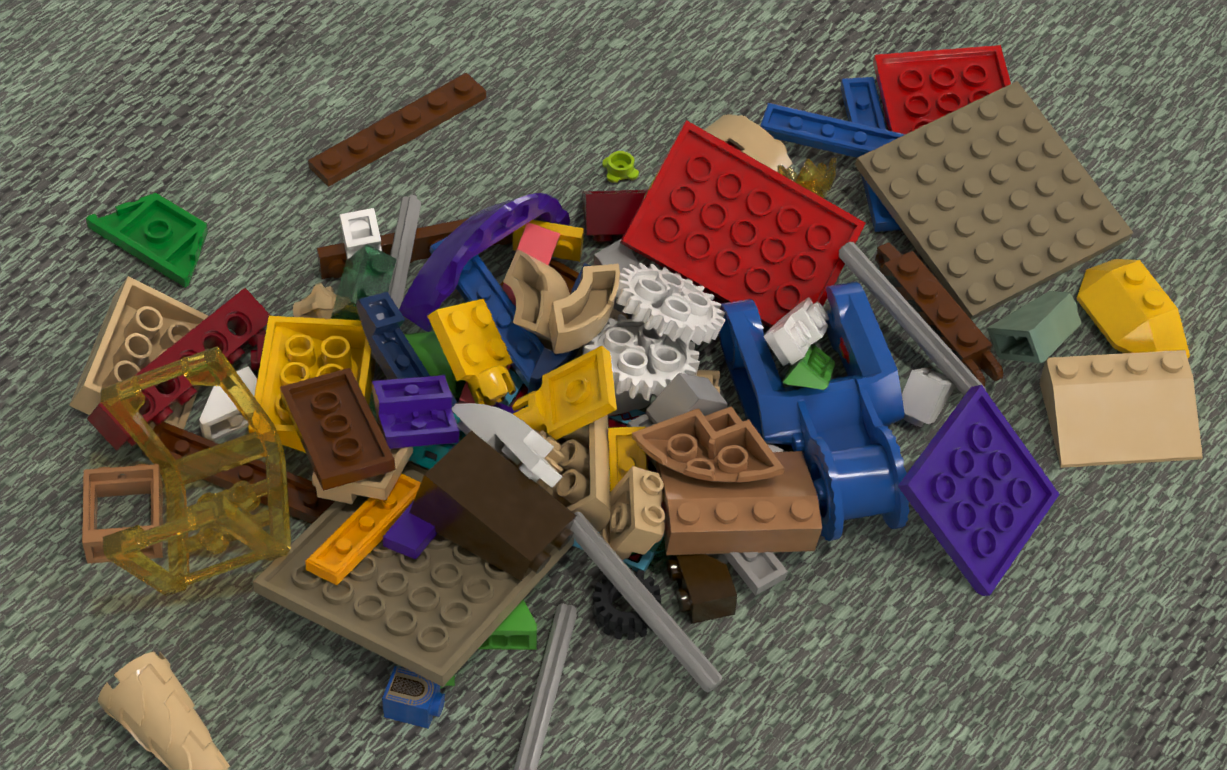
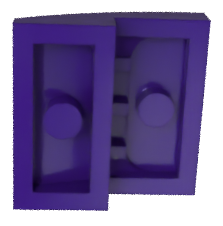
[372,375,459,449]

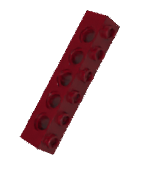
[87,288,271,451]

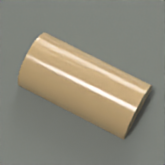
[546,415,611,532]

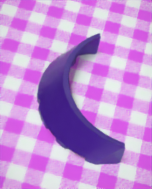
[399,193,570,332]

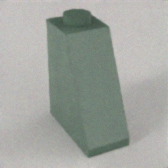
[987,291,1082,363]

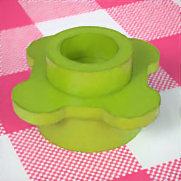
[602,151,639,183]

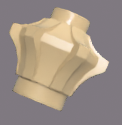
[293,283,348,319]

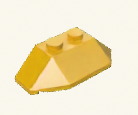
[1077,259,1190,358]

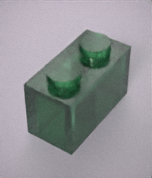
[331,244,397,320]

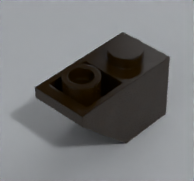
[666,554,737,624]

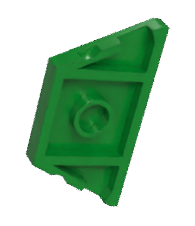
[86,193,208,288]

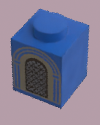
[382,666,445,729]

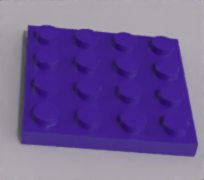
[898,385,1060,596]

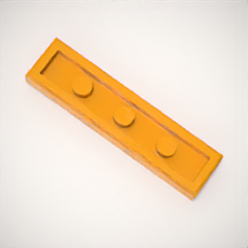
[305,473,421,585]

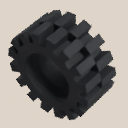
[592,568,661,640]

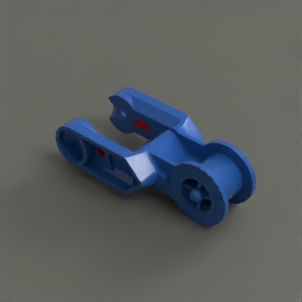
[719,281,910,541]

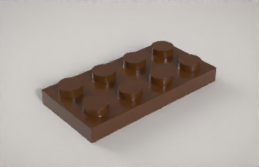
[280,368,396,491]

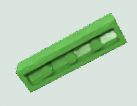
[783,343,835,390]

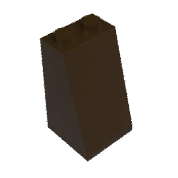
[409,430,577,581]

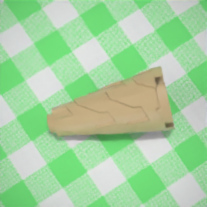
[98,651,230,770]

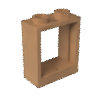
[82,464,163,564]

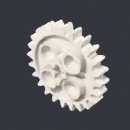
[616,263,725,345]
[582,314,700,401]

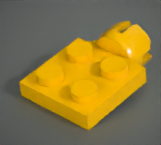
[427,299,516,406]
[512,346,617,440]

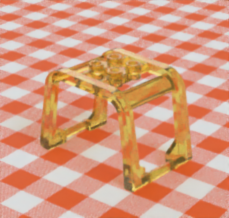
[101,347,291,596]

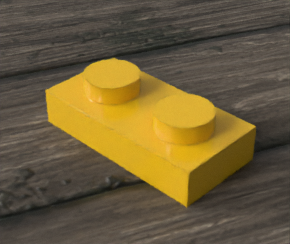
[513,220,584,262]
[608,426,648,492]

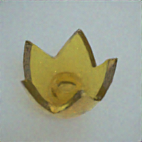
[777,157,836,198]

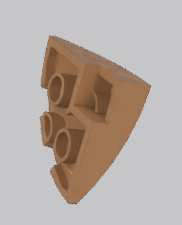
[632,406,785,482]

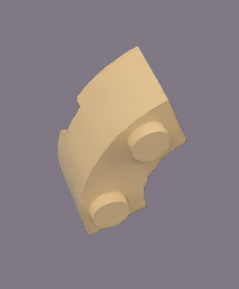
[704,115,793,173]
[503,249,570,341]
[548,264,620,354]

